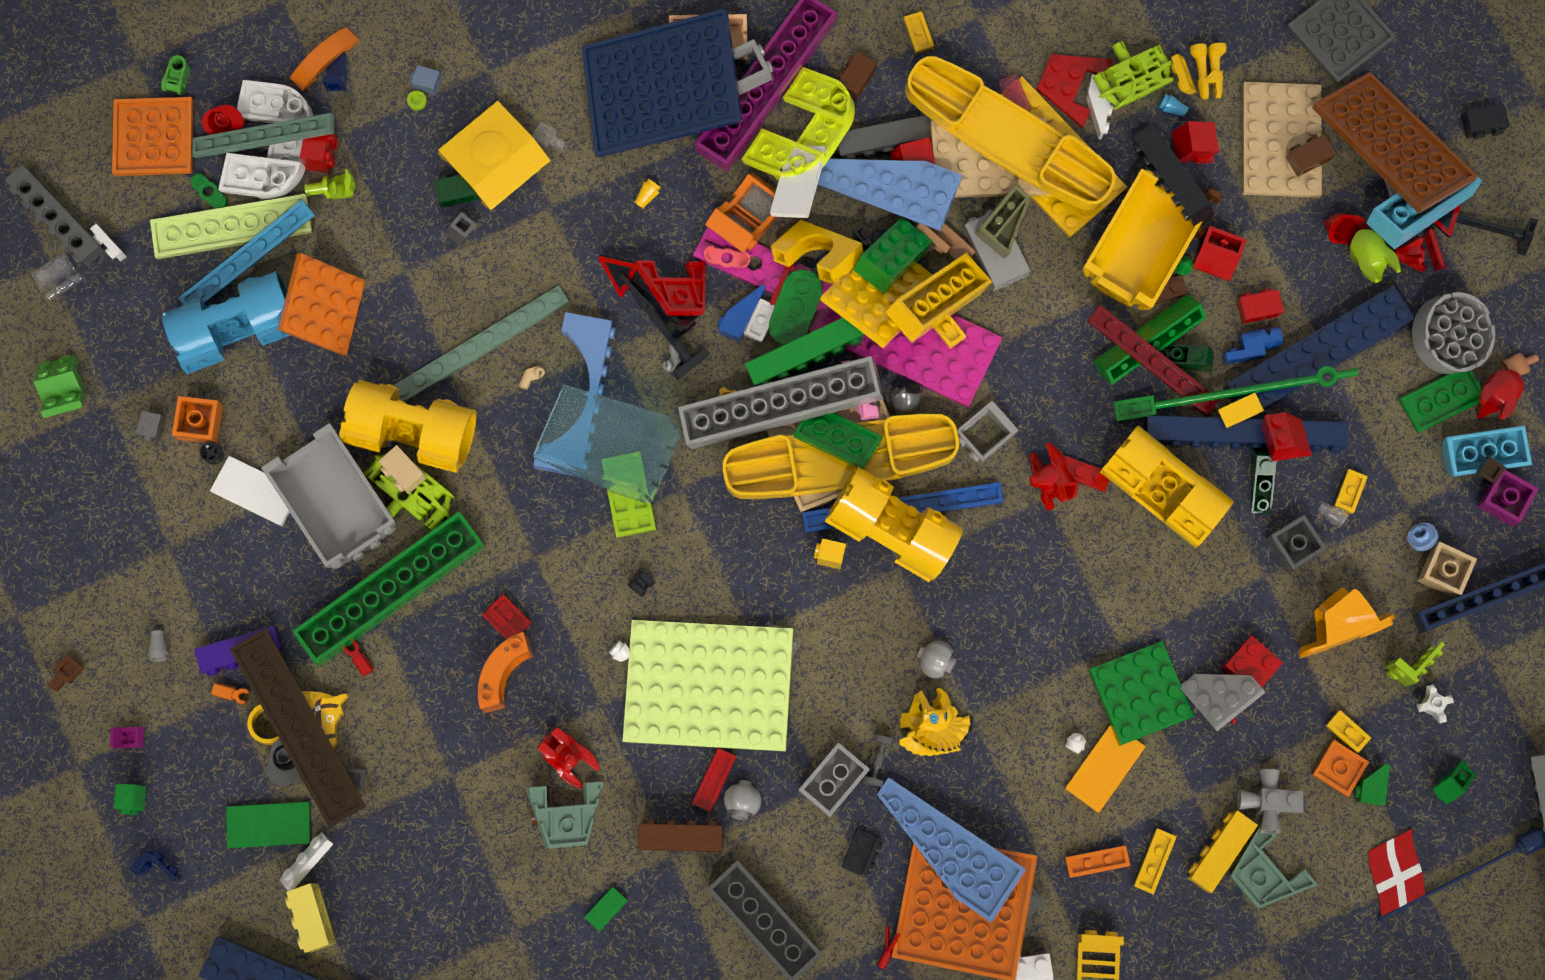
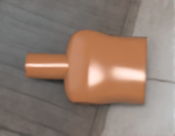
[1500,353,1539,376]

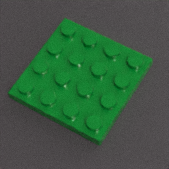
[1088,641,1194,746]

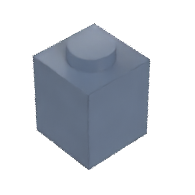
[410,65,442,95]

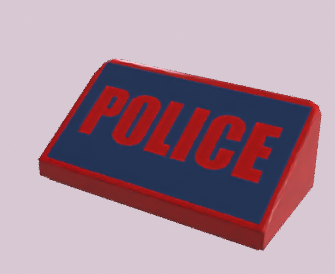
[1424,229,1449,271]

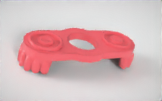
[704,245,751,268]

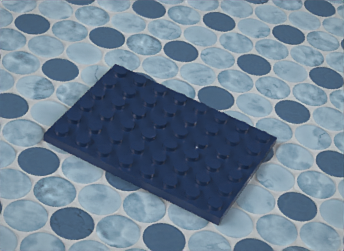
[582,8,743,158]

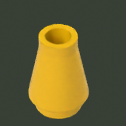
[634,179,661,209]

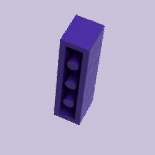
[194,626,283,676]

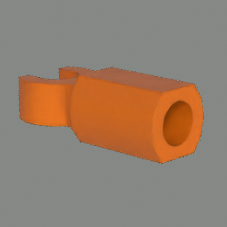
[211,682,250,705]

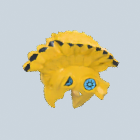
[899,688,974,756]

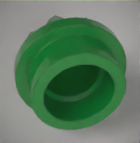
[1174,256,1193,276]

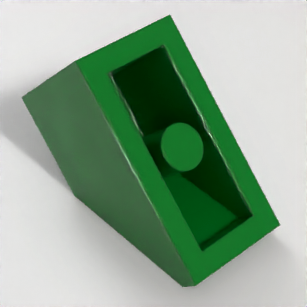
[1432,760,1476,805]
[1353,764,1390,806]

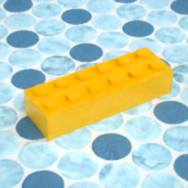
[885,253,992,342]

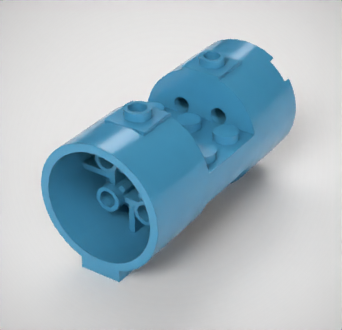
[162,271,290,374]

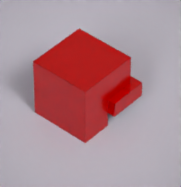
[1171,121,1219,164]

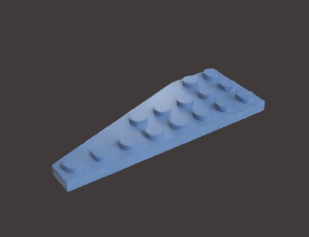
[817,159,963,231]
[877,777,1026,923]

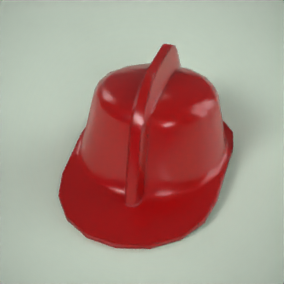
[202,104,244,135]
[1323,213,1368,245]

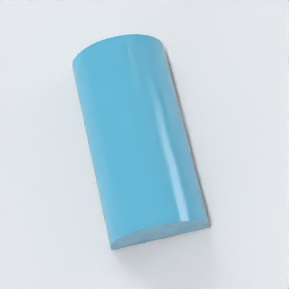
[1442,425,1532,477]

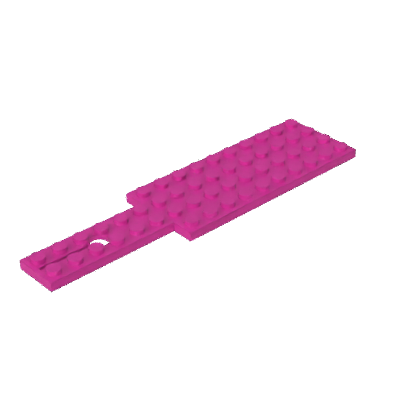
[693,227,1002,408]

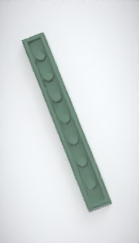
[192,113,334,158]

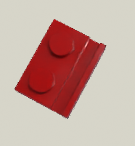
[482,594,532,640]

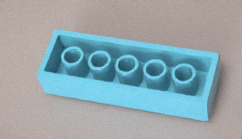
[1367,177,1482,249]

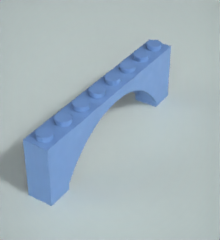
[533,312,616,477]

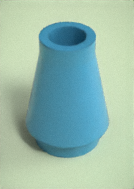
[1158,93,1189,117]

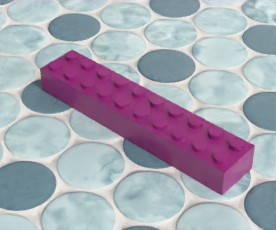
[695,0,837,172]

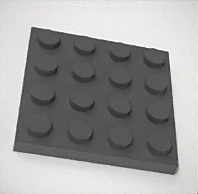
[1286,0,1396,85]

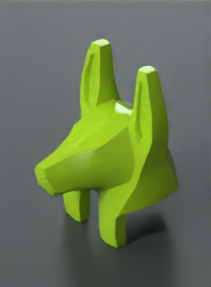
[1349,229,1401,283]

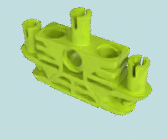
[1092,41,1174,110]
[363,448,455,531]

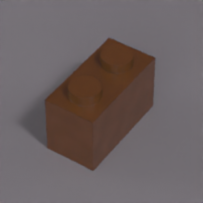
[836,51,877,101]
[1286,134,1336,177]

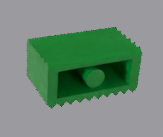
[113,784,146,815]

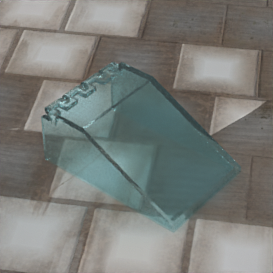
[532,384,681,503]

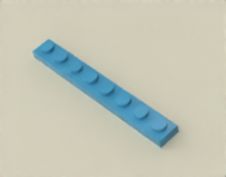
[178,200,315,304]

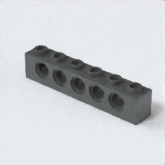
[5,164,104,266]

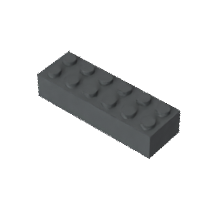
[707,860,822,980]

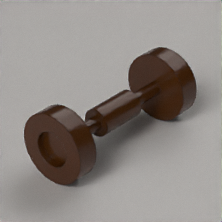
[1194,188,1223,239]

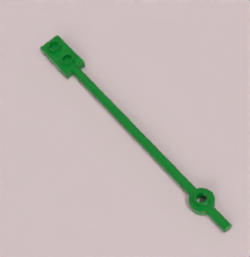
[1114,366,1359,422]

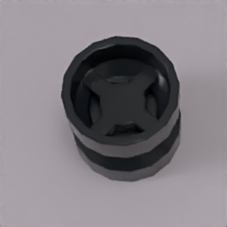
[199,442,224,465]
[627,569,655,598]

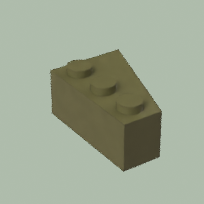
[974,184,1031,258]

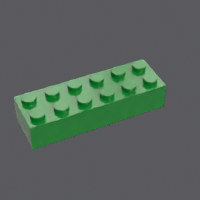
[745,318,865,387]

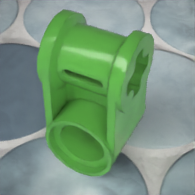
[161,55,191,96]

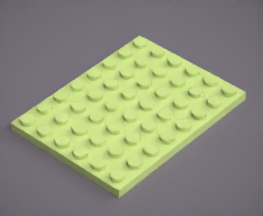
[623,620,794,752]

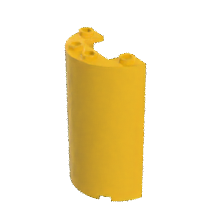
[1083,169,1202,310]

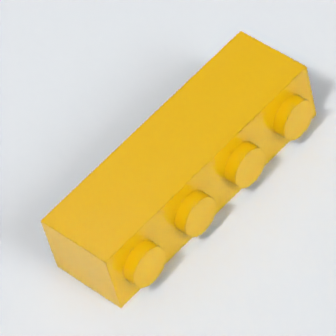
[1188,810,1258,893]

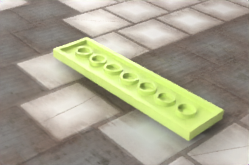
[150,194,313,259]

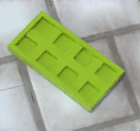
[601,452,656,538]

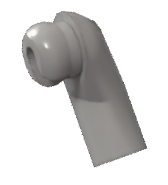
[663,345,681,372]

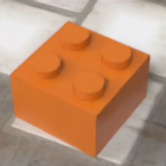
[172,396,224,444]

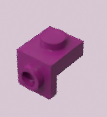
[110,727,144,749]

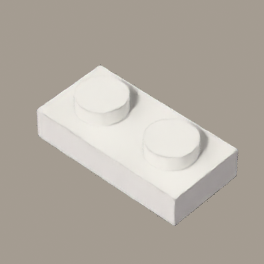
[90,224,127,261]
[744,299,775,343]

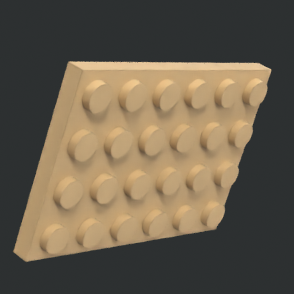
[1242,82,1322,198]
[930,118,1050,198]

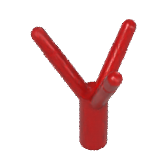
[877,926,900,969]

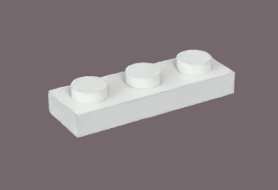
[280,832,333,891]

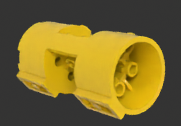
[339,379,477,473]
[1100,425,1234,548]
[825,466,963,582]

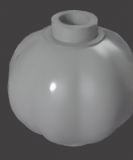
[917,640,956,678]
[724,780,761,820]

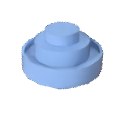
[1407,523,1439,551]

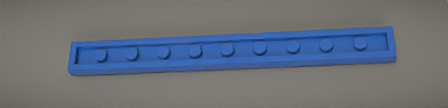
[802,482,1003,533]

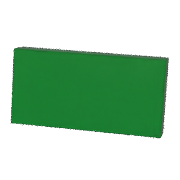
[584,887,628,932]

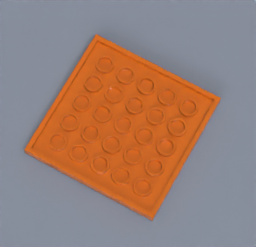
[892,843,1038,980]

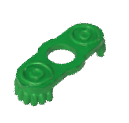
[191,174,228,209]

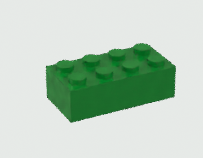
[853,217,933,294]

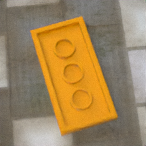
[1064,725,1146,813]

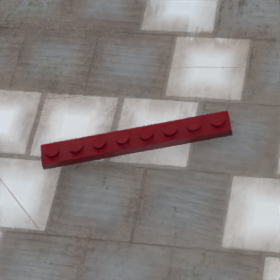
[1086,305,1219,416]

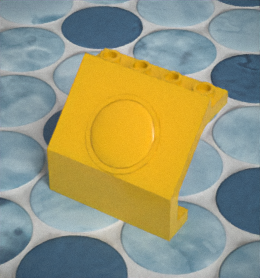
[438,101,550,210]

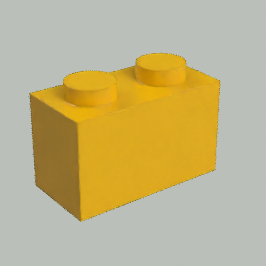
[814,539,846,569]

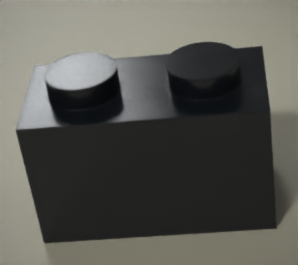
[1461,103,1510,140]

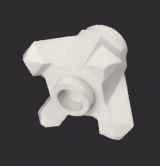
[1417,684,1454,724]

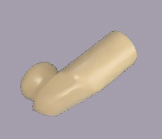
[519,366,545,390]

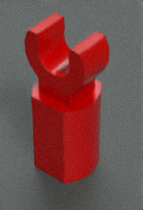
[344,641,375,677]

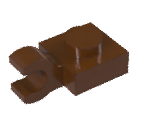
[48,655,85,692]

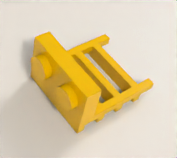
[1076,930,1124,980]

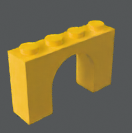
[771,220,863,285]

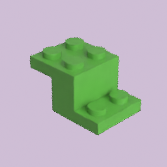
[33,355,86,418]

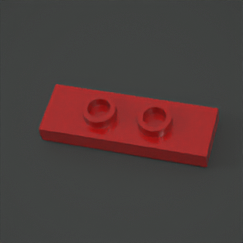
[692,748,737,813]

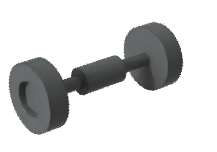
[863,734,894,788]

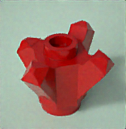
[1396,235,1426,272]

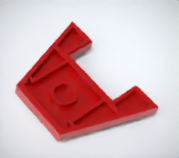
[1036,54,1112,129]
[634,260,705,316]

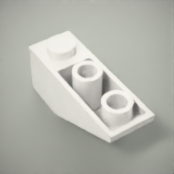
[1086,74,1113,139]

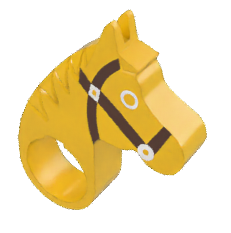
[247,691,348,749]

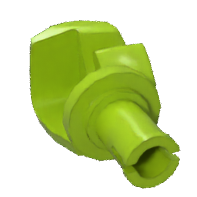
[305,169,356,199]

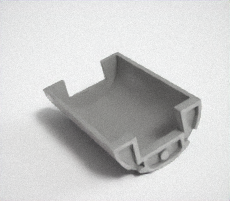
[261,423,395,570]

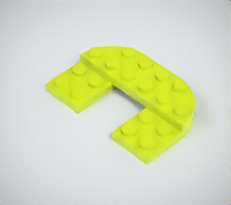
[741,67,855,181]

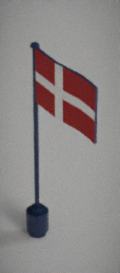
[1368,828,1545,922]

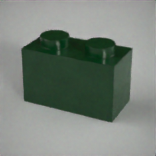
[434,173,479,208]

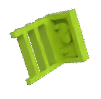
[1384,642,1445,687]

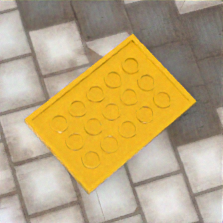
[820,263,933,349]

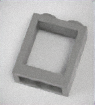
[733,39,773,95]
[957,401,1019,464]

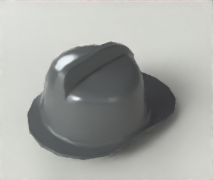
[267,739,299,786]

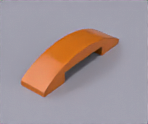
[290,27,360,92]

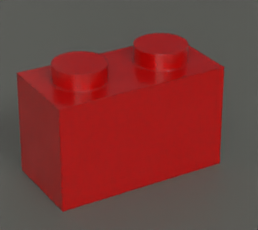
[1236,288,1284,324]

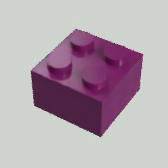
[1477,470,1539,527]

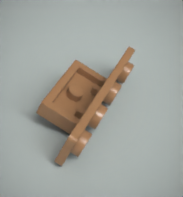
[913,221,976,260]

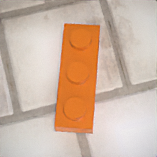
[1064,846,1130,878]

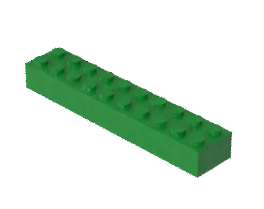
[292,511,485,666]

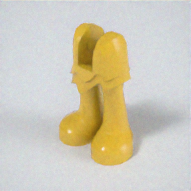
[1190,43,1227,100]

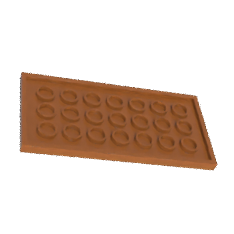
[1312,72,1478,214]

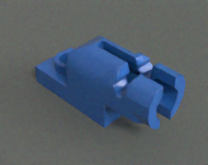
[1222,327,1283,365]

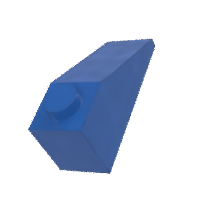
[717,285,766,343]

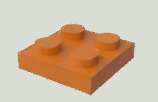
[1312,740,1369,797]

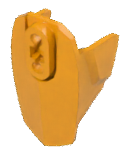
[1298,588,1395,658]

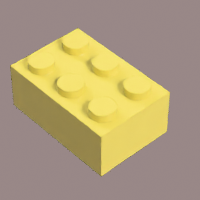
[285,883,337,953]

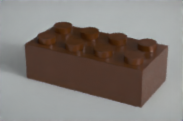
[638,820,723,852]

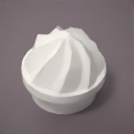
[609,641,630,662]
[1065,733,1086,754]

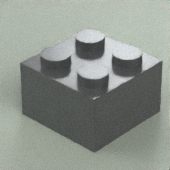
[1265,515,1327,573]

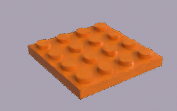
[112,97,193,176]
[278,253,365,355]

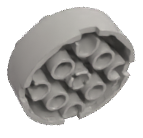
[1412,292,1495,374]

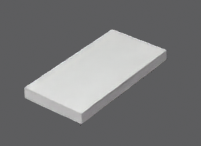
[770,146,826,218]
[210,456,290,526]

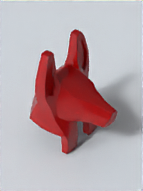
[1476,369,1524,420]
[1029,442,1078,511]
[537,727,599,788]

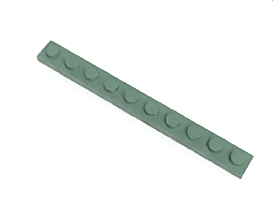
[393,285,569,403]

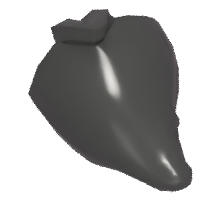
[890,385,923,416]

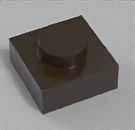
[1476,456,1506,484]

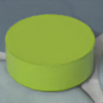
[407,90,427,111]

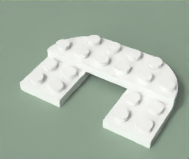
[218,80,314,200]

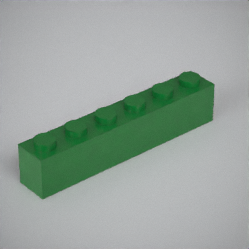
[1093,295,1207,385]

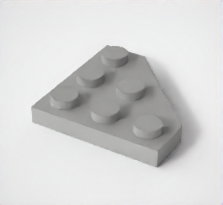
[1181,674,1265,731]

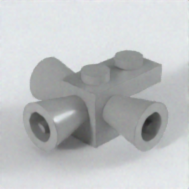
[1237,769,1303,834]

